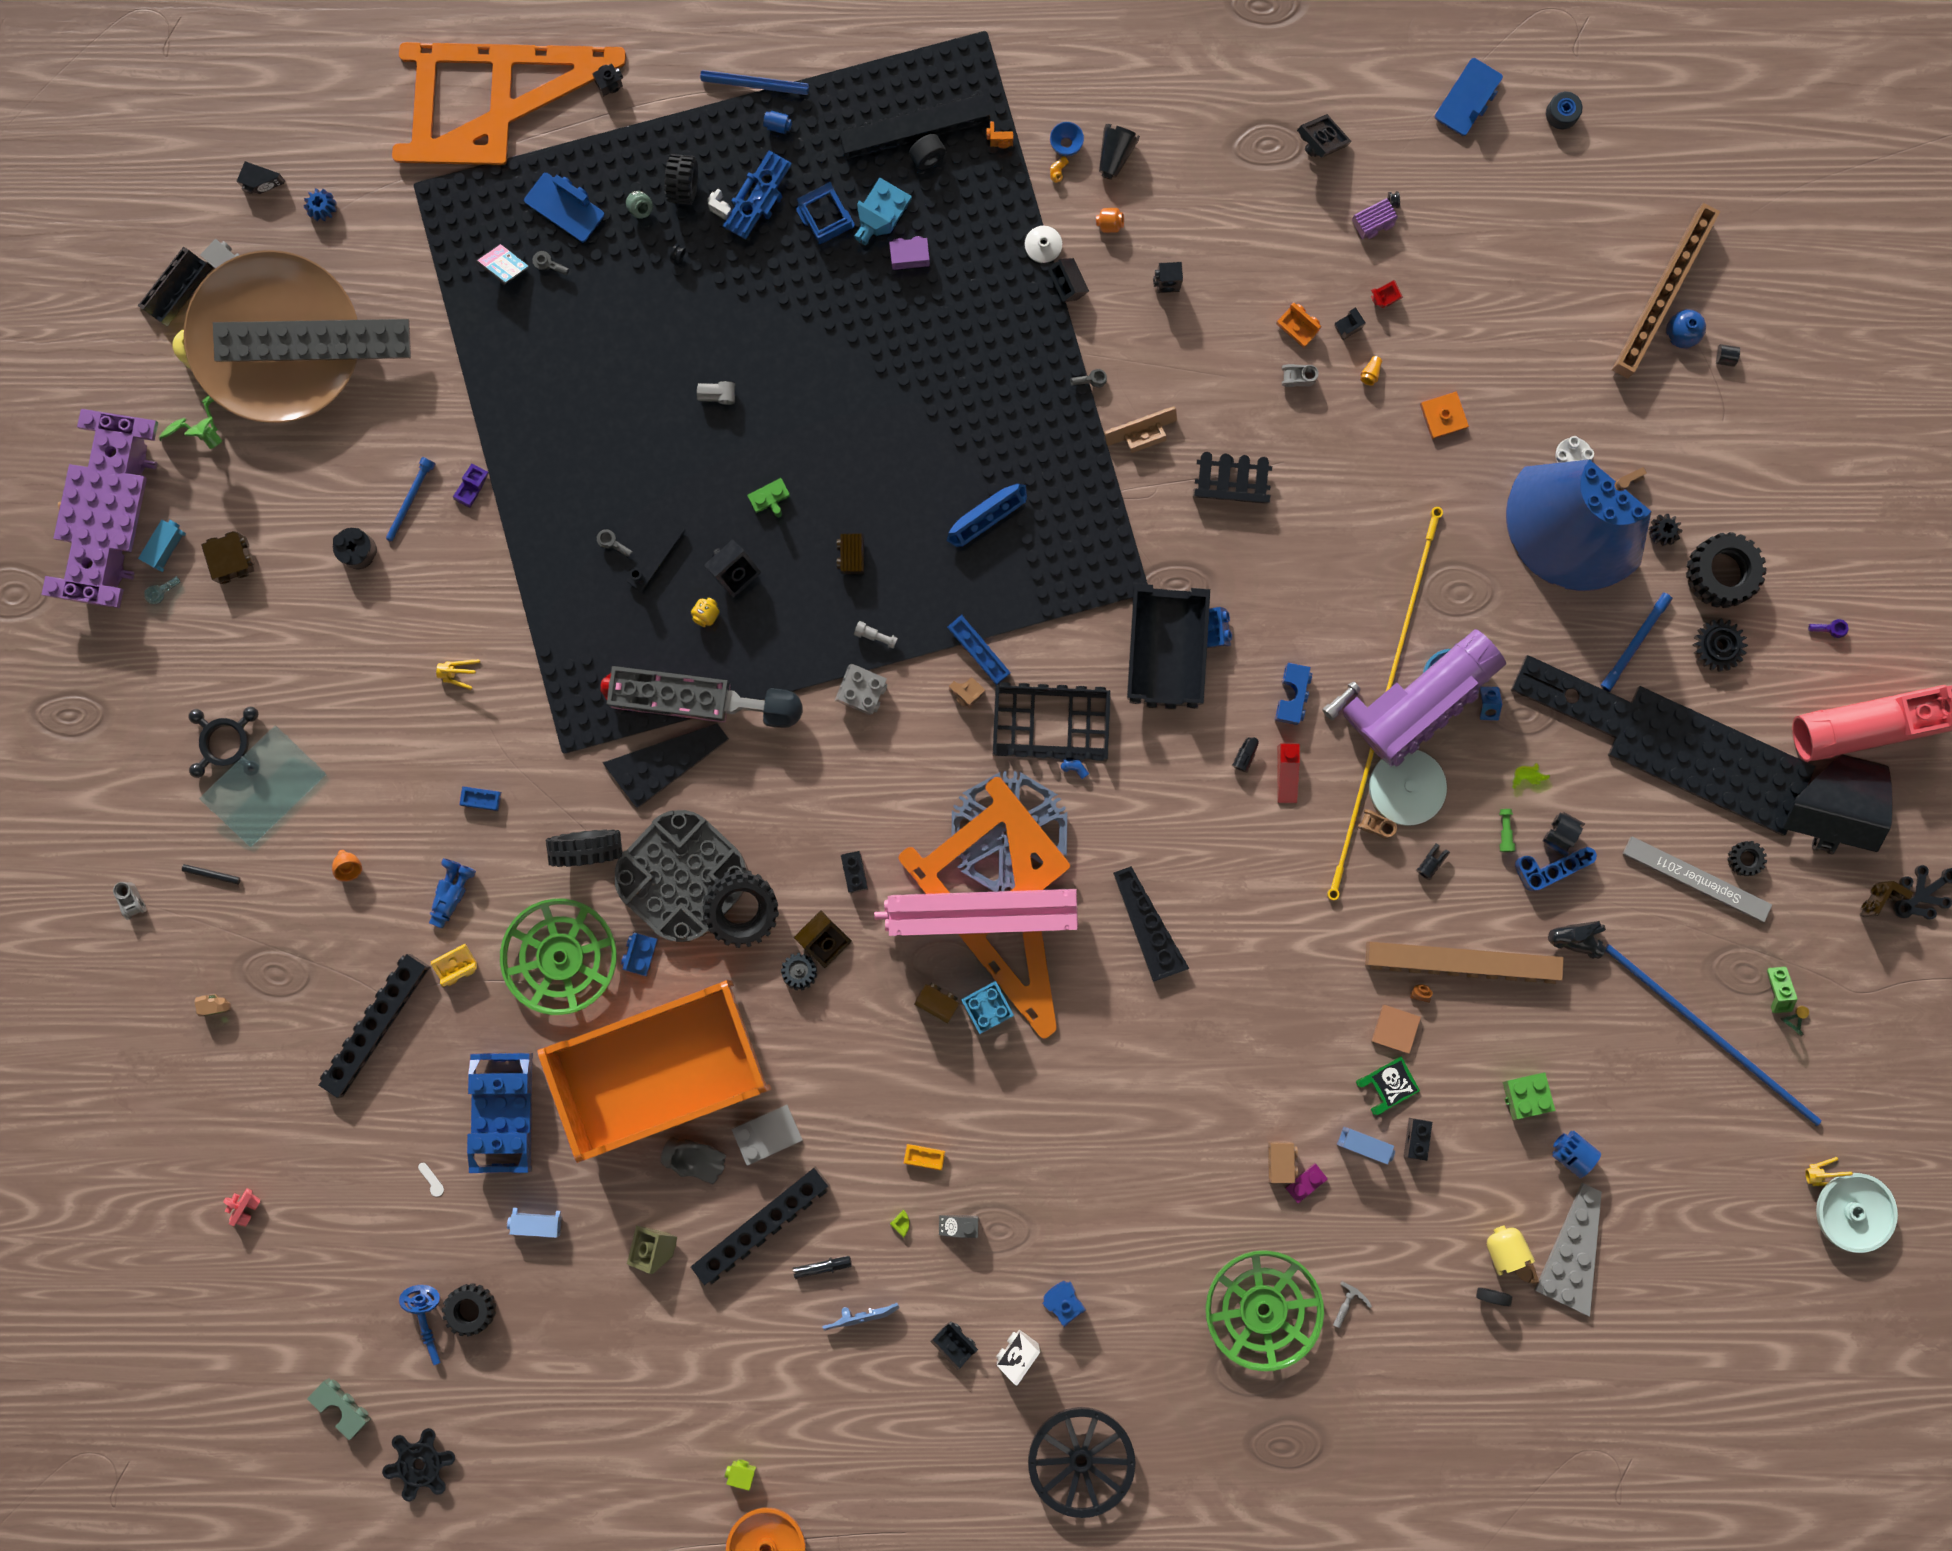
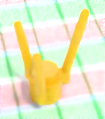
[436,660,480,690]
[1805,1157,1853,1186]

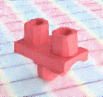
[223,1188,260,1227]

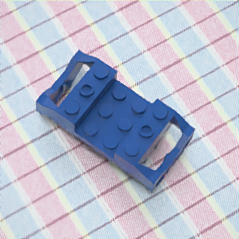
[467,1053,533,1173]

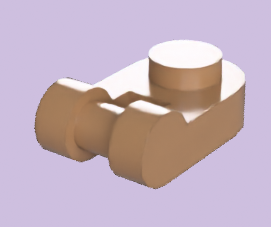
[1615,467,1647,491]

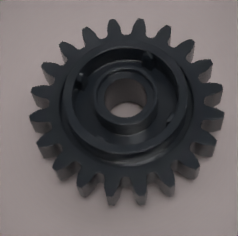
[1692,618,1748,672]

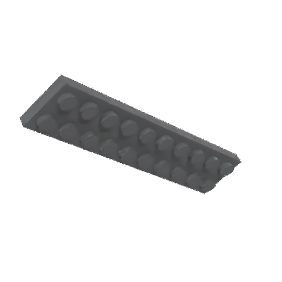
[213,319,411,362]

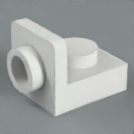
[708,189,732,220]

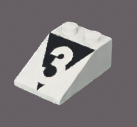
[996,1330,1040,1386]

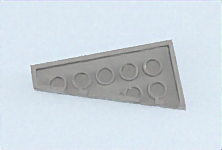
[1534,1183,1602,1317]

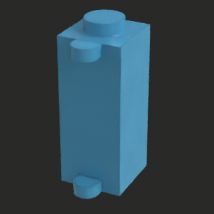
[138,519,186,572]

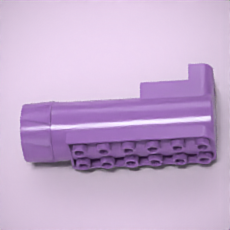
[1343,629,1506,767]

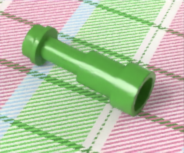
[1499,809,1516,852]

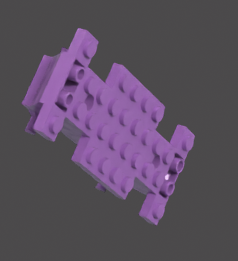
[41,409,158,608]

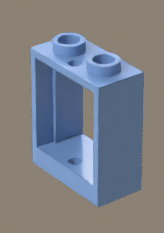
[1337,1126,1395,1165]

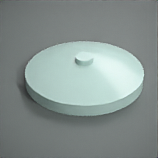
[1369,750,1447,826]
[1816,1173,1898,1253]

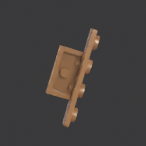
[1104,406,1177,453]

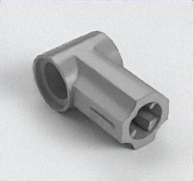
[697,381,735,405]

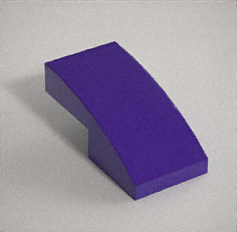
[453,463,488,508]

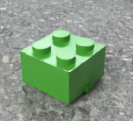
[1502,1072,1556,1120]

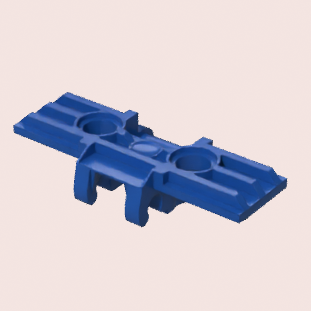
[723,151,792,239]

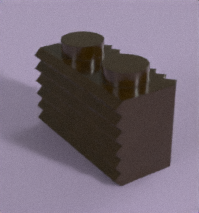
[837,533,864,574]

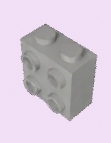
[835,664,888,715]

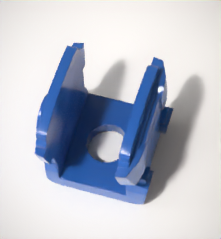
[1042,1281,1086,1327]

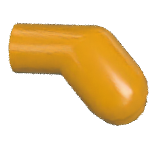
[1050,156,1069,183]

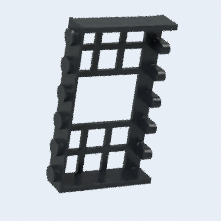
[992,682,1111,761]

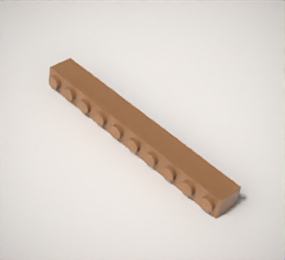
[1612,203,1720,379]
[1365,942,1563,984]

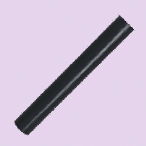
[182,864,241,885]

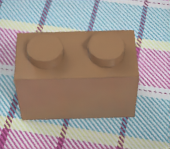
[1268,1142,1298,1183]

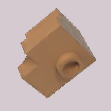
[949,676,985,708]

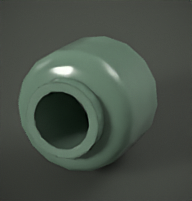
[626,191,653,218]

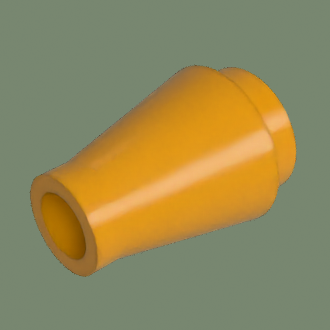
[1360,356,1383,386]

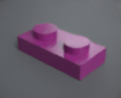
[1285,1163,1328,1203]

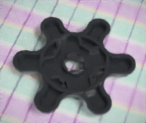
[382,1428,455,1502]

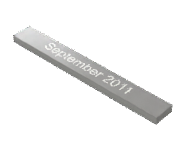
[1623,836,1772,922]

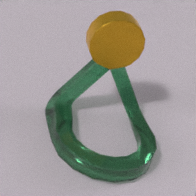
[1781,1006,1809,1037]

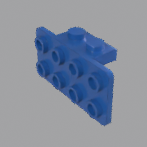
[1434,58,1503,136]
[524,173,605,242]

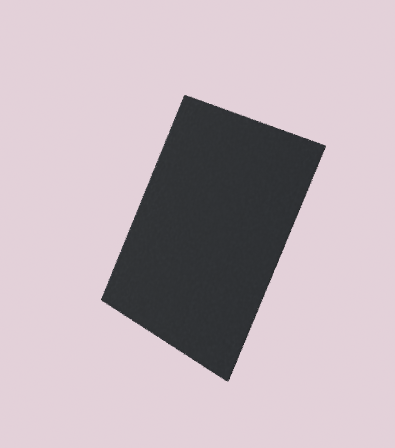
[414,31,1148,754]

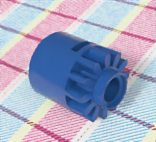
[1552,1131,1601,1178]

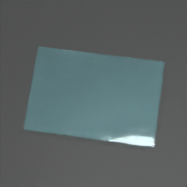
[199,725,326,847]

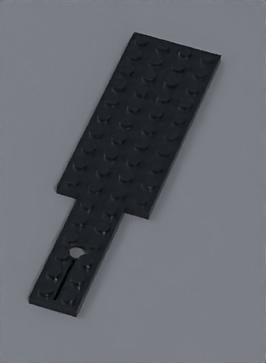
[1511,655,1816,836]

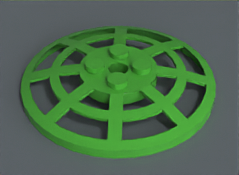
[500,899,617,1015]
[1205,1250,1324,1371]

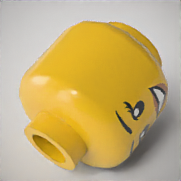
[691,598,720,627]

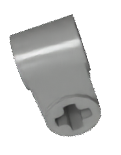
[1282,364,1319,387]
[113,882,147,920]

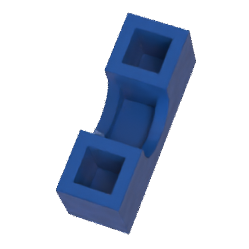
[1275,663,1313,725]

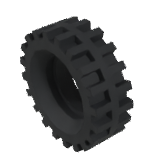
[546,829,623,867]
[702,870,779,948]

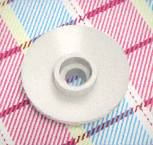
[1025,226,1062,263]

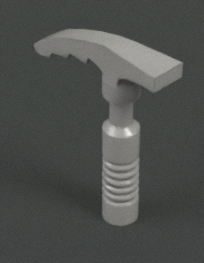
[1333,1281,1372,1328]

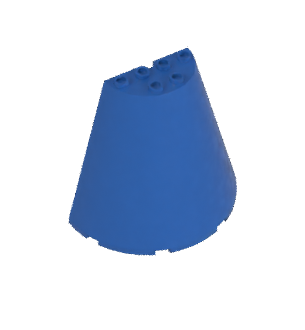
[1506,459,1652,591]

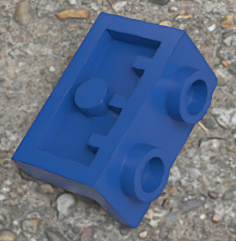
[1207,607,1232,648]
[621,932,658,976]

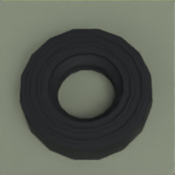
[1476,1288,1512,1307]

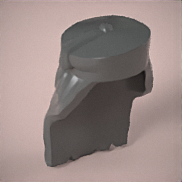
[661,1137,726,1184]

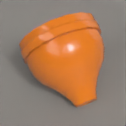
[332,850,362,882]

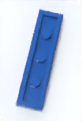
[947,615,1011,685]

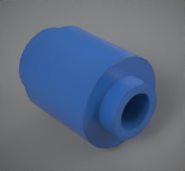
[763,111,792,134]

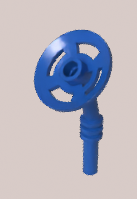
[399,1285,441,1366]

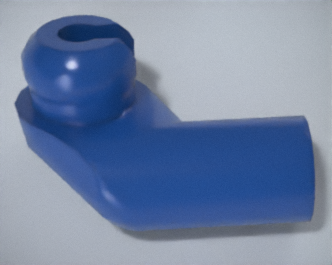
[1061,759,1089,779]

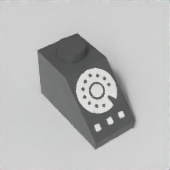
[939,1215,978,1238]

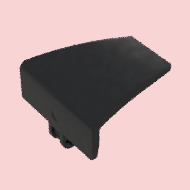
[1783,754,1892,855]

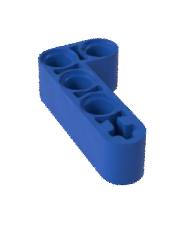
[1515,847,1597,891]

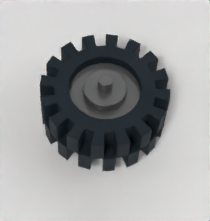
[781,953,817,991]

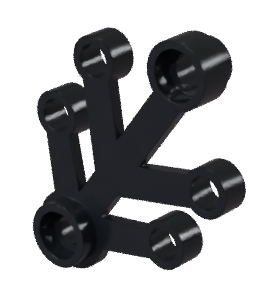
[1893,865,1952,920]

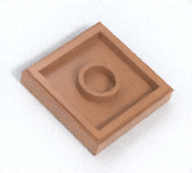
[1372,1005,1421,1054]

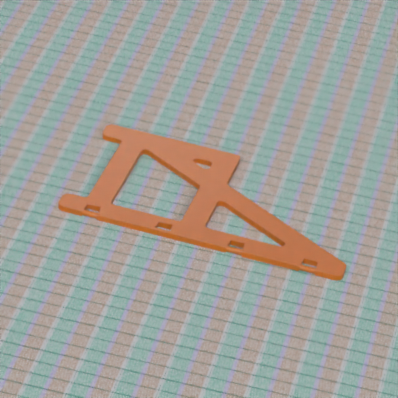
[392,42,626,165]
[899,777,1070,1039]

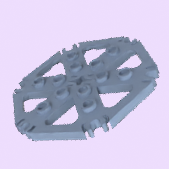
[951,771,1067,892]

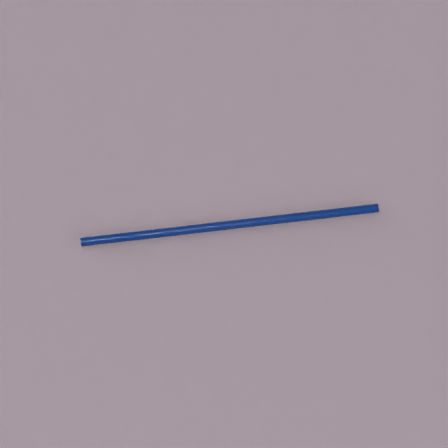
[1606,944,1822,1126]

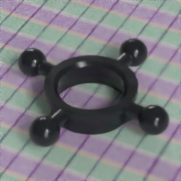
[188,707,259,778]

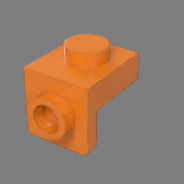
[986,122,1013,148]

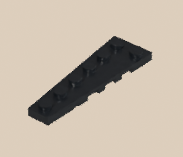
[1113,866,1189,982]

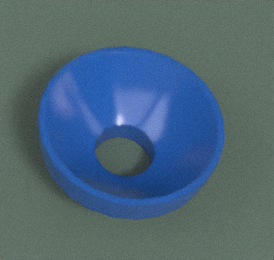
[1050,122,1084,156]

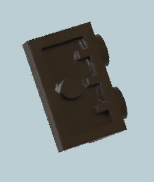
[1860,881,1914,917]

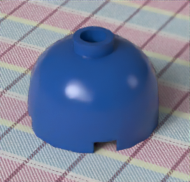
[1666,309,1707,349]

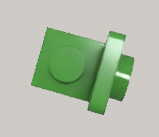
[1767,967,1798,1013]

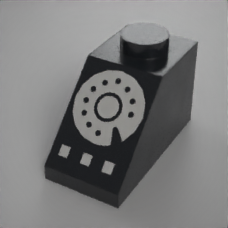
[236,161,285,194]

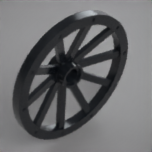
[1028,1407,1136,1518]

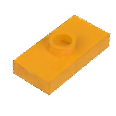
[903,1144,945,1171]

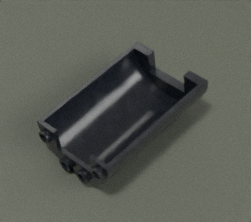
[1127,583,1211,710]

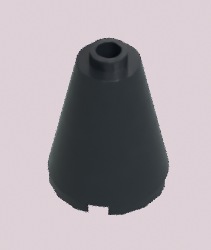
[1099,124,1140,180]

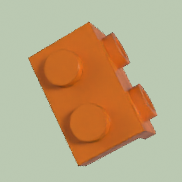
[1276,302,1321,348]

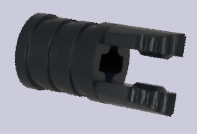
[1232,737,1259,773]
[1416,843,1450,880]

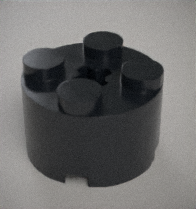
[333,528,377,570]
[1542,812,1585,857]

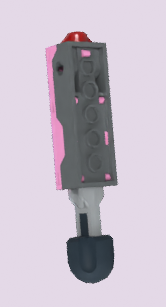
[601,666,803,728]

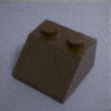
[794,910,852,968]
[914,982,960,1024]

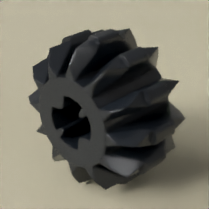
[1648,514,1683,546]

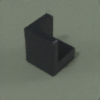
[1334,307,1366,340]

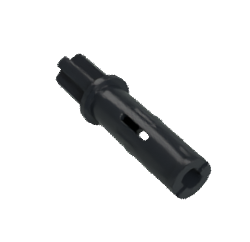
[793,1256,852,1280]

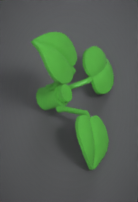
[158,395,222,449]

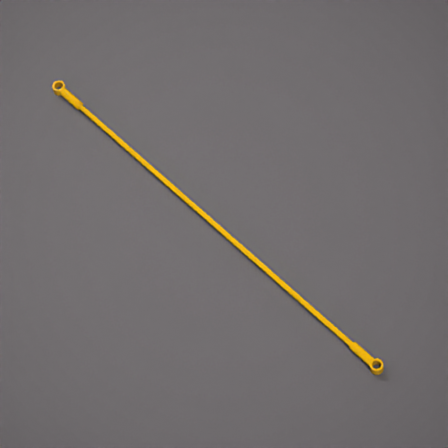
[1327,507,1443,900]

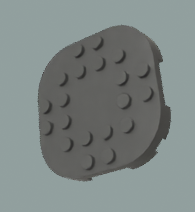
[614,810,747,942]

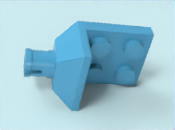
[854,178,912,245]

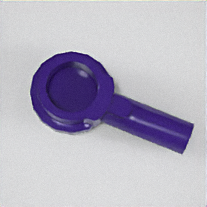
[1808,619,1849,638]

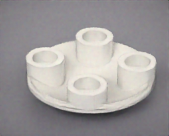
[1555,436,1594,463]

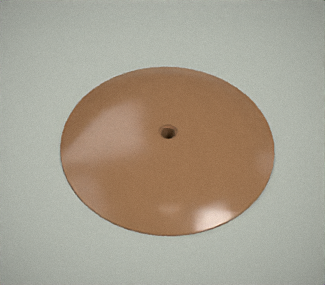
[183,250,358,423]

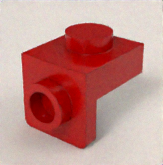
[1371,280,1403,308]

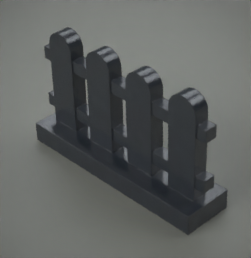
[1193,452,1273,504]

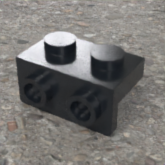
[930,1322,978,1370]

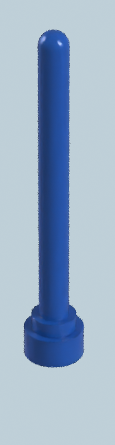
[386,457,436,542]

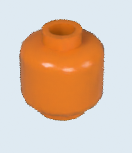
[1096,208,1124,233]

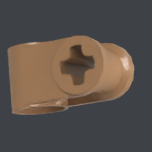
[1357,809,1397,839]

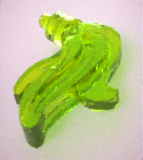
[1512,763,1550,789]

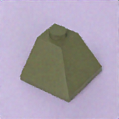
[627,1226,677,1274]

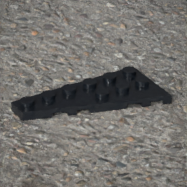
[602,724,729,809]

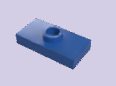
[459,786,502,811]

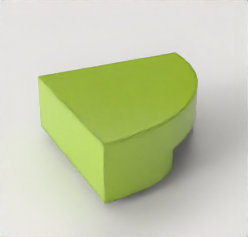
[890,1209,909,1238]

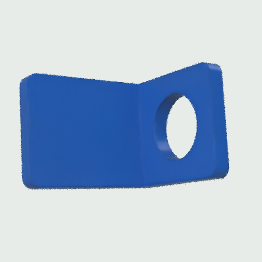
[1480,687,1503,720]

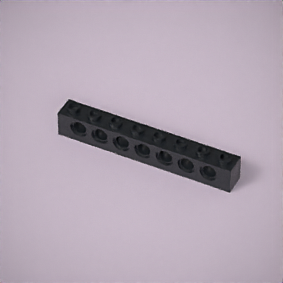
[318,954,430,1098]
[690,1166,830,1286]

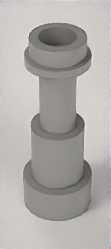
[854,621,898,649]
[1322,682,1361,720]

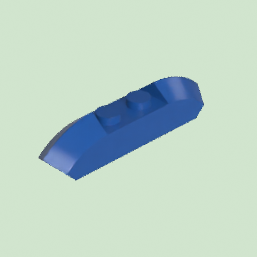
[946,484,1027,547]

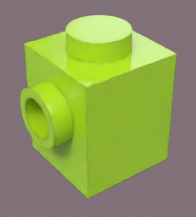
[724,1459,756,1491]

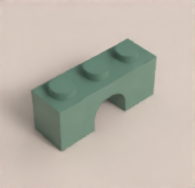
[307,1378,371,1440]

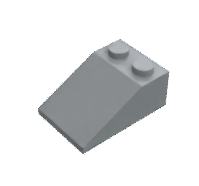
[731,1105,803,1166]

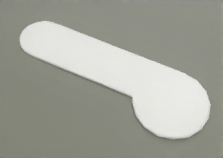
[418,1163,444,1196]

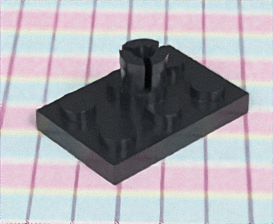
[1297,114,1352,158]

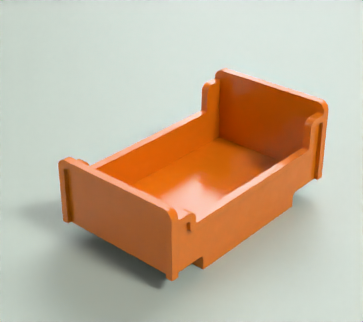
[537,980,772,1163]

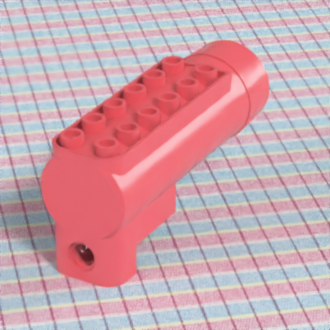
[1792,685,1952,762]

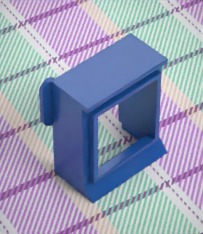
[797,182,855,245]

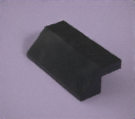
[138,247,213,326]

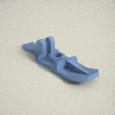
[822,1303,900,1331]

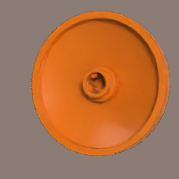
[726,1507,806,1551]

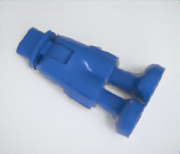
[429,858,476,928]

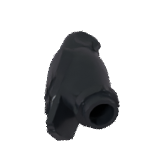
[1548,921,1606,959]

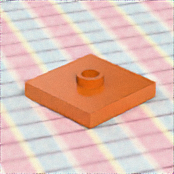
[1420,391,1469,439]

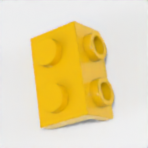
[431,944,477,987]

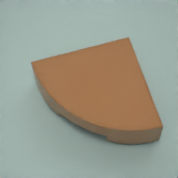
[1514,1263,1539,1284]

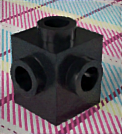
[592,63,623,97]

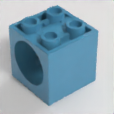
[961,981,1014,1034]

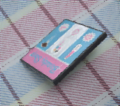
[476,244,530,285]

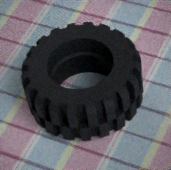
[1686,532,1767,608]

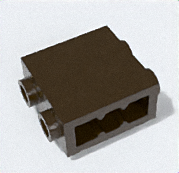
[201,531,255,584]

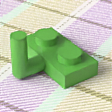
[747,478,790,518]

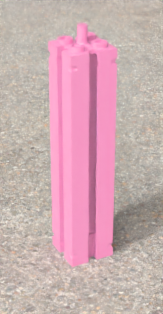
[874,889,1078,936]

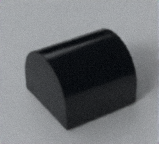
[1716,344,1740,367]

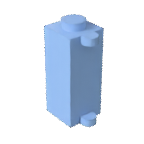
[507,1208,562,1238]

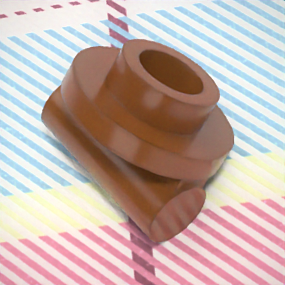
[1410,984,1433,1003]

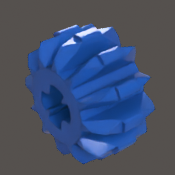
[303,188,337,221]

